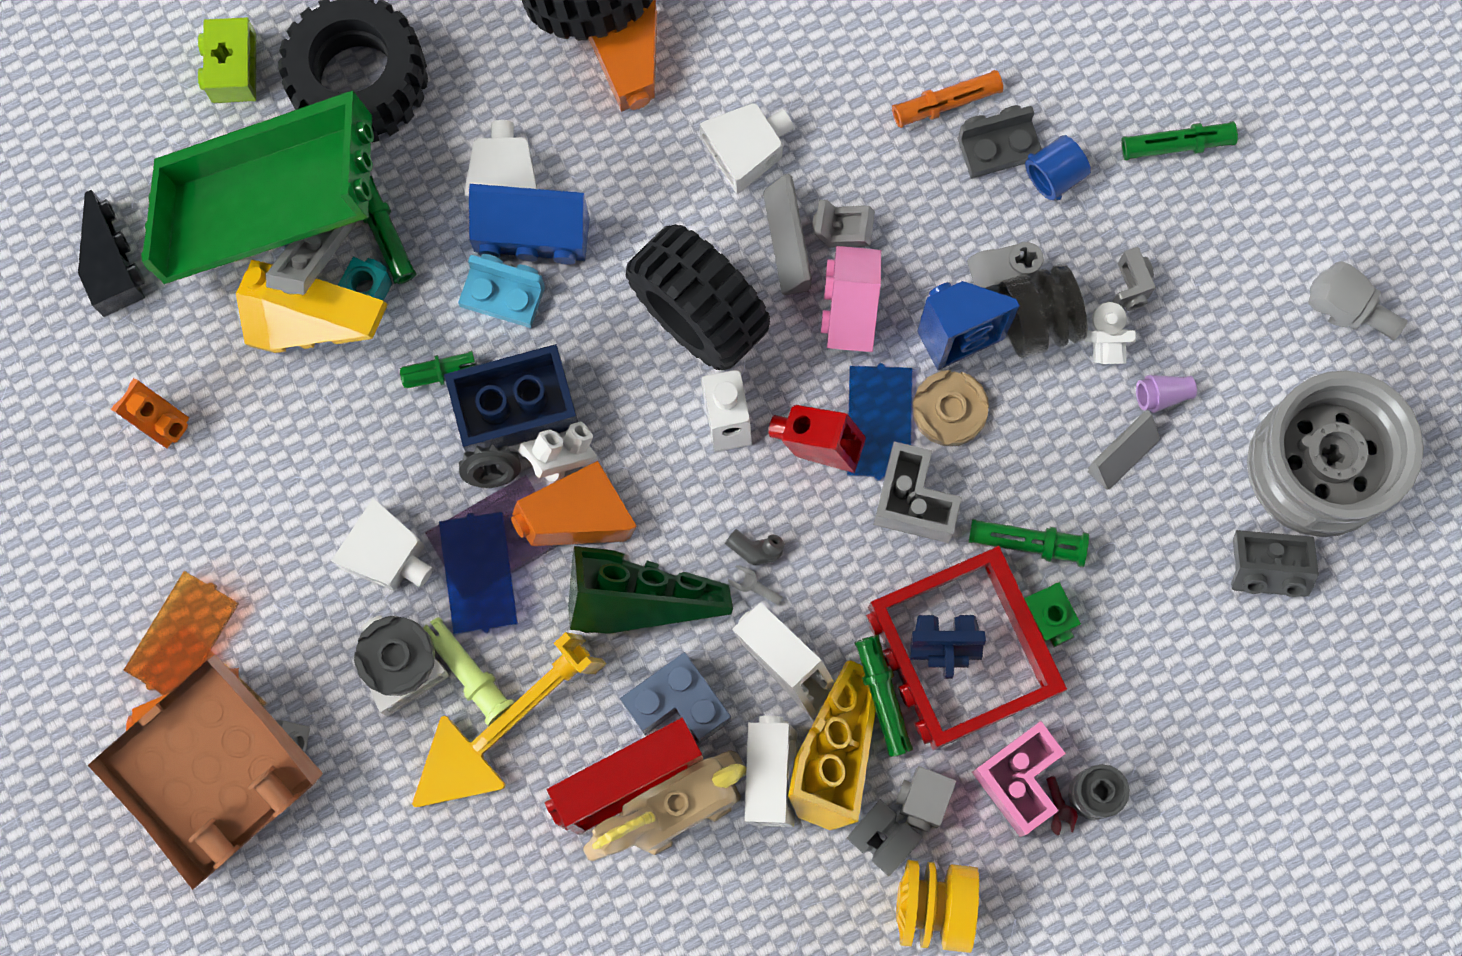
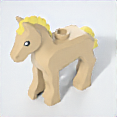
[583,750,746,861]

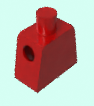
[769,405,866,473]

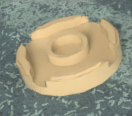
[912,370,989,446]

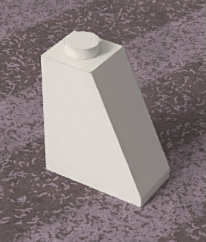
[732,603,835,720]

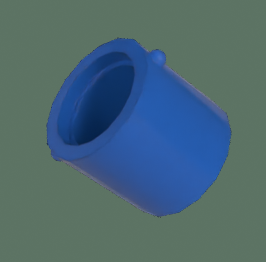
[1025,135,1091,200]

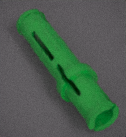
[1121,121,1238,160]
[363,175,417,284]
[854,635,913,757]

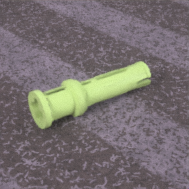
[423,617,515,726]

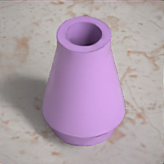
[1136,375,1197,413]

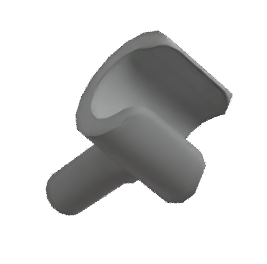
[728,565,782,605]

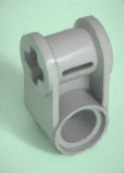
[967,242,1044,294]

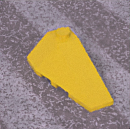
[236,260,388,353]
[788,660,876,830]

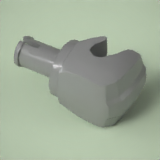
[1308,261,1407,341]

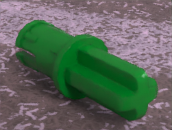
[400,351,476,389]

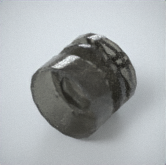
[998,263,1088,358]

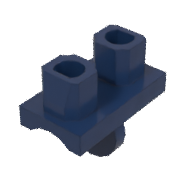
[910,615,986,679]

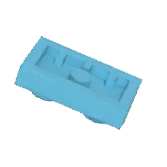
[458,254,545,328]

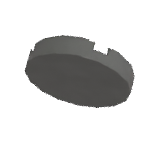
[354,616,435,696]

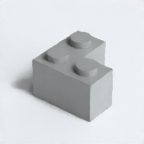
[873,441,962,543]

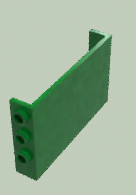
[141,90,374,284]

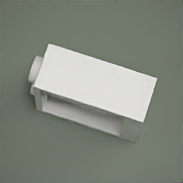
[744,716,797,827]

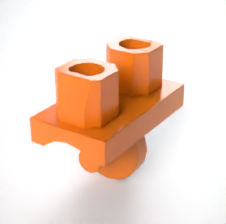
[111,378,189,449]

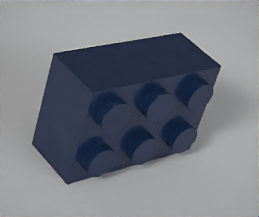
[444,344,578,452]

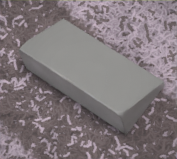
[1088,411,1160,490]

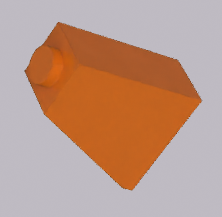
[588,0,657,112]
[511,461,637,546]

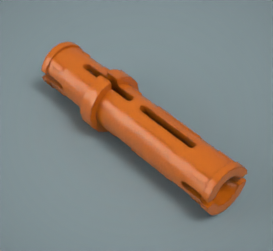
[892,70,1003,128]

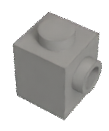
[896,766,957,832]

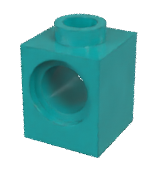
[338,256,393,301]

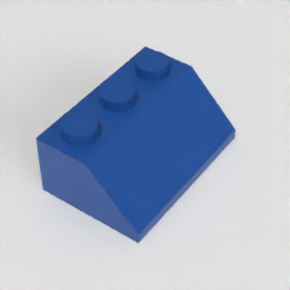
[469,184,590,265]
[917,281,1020,371]

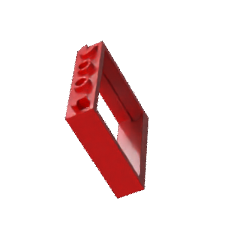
[866,546,1067,751]
[544,717,703,835]

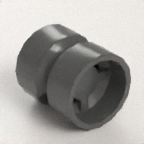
[1068,764,1130,820]
[846,799,923,876]

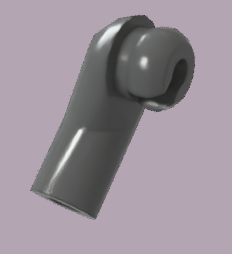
[725,529,784,565]

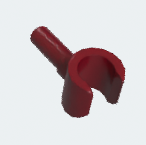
[1046,776,1078,835]

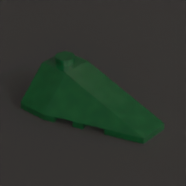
[568,546,733,634]

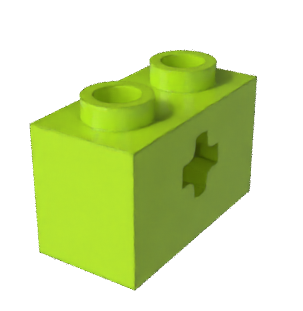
[198,17,256,103]

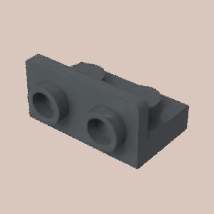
[957,105,1042,179]
[1231,530,1319,597]

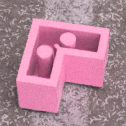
[821,246,881,352]
[972,721,1066,837]

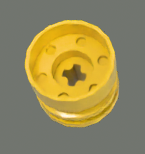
[896,860,979,953]

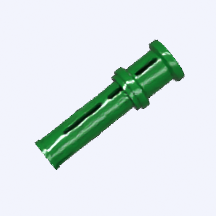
[968,519,1089,567]

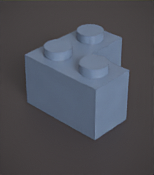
[620,652,731,744]

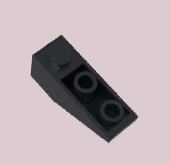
[78,190,145,317]

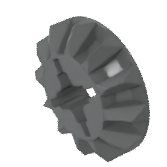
[458,443,521,488]

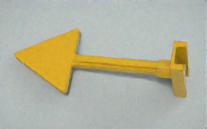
[412,632,607,807]

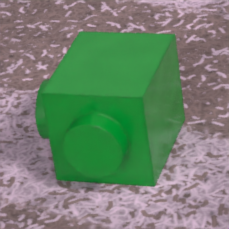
[1024,582,1081,648]

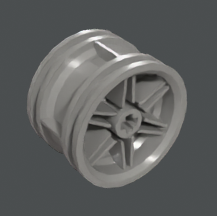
[1247,371,1424,537]

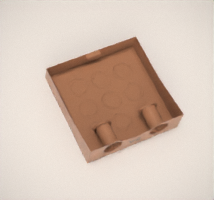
[88,654,323,890]

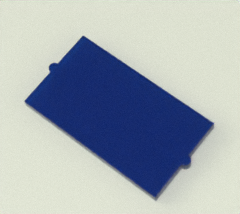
[847,363,912,481]
[439,512,518,635]

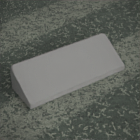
[763,174,812,295]

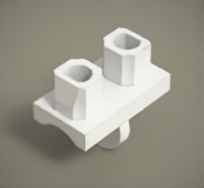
[1084,302,1136,364]
[518,421,597,482]

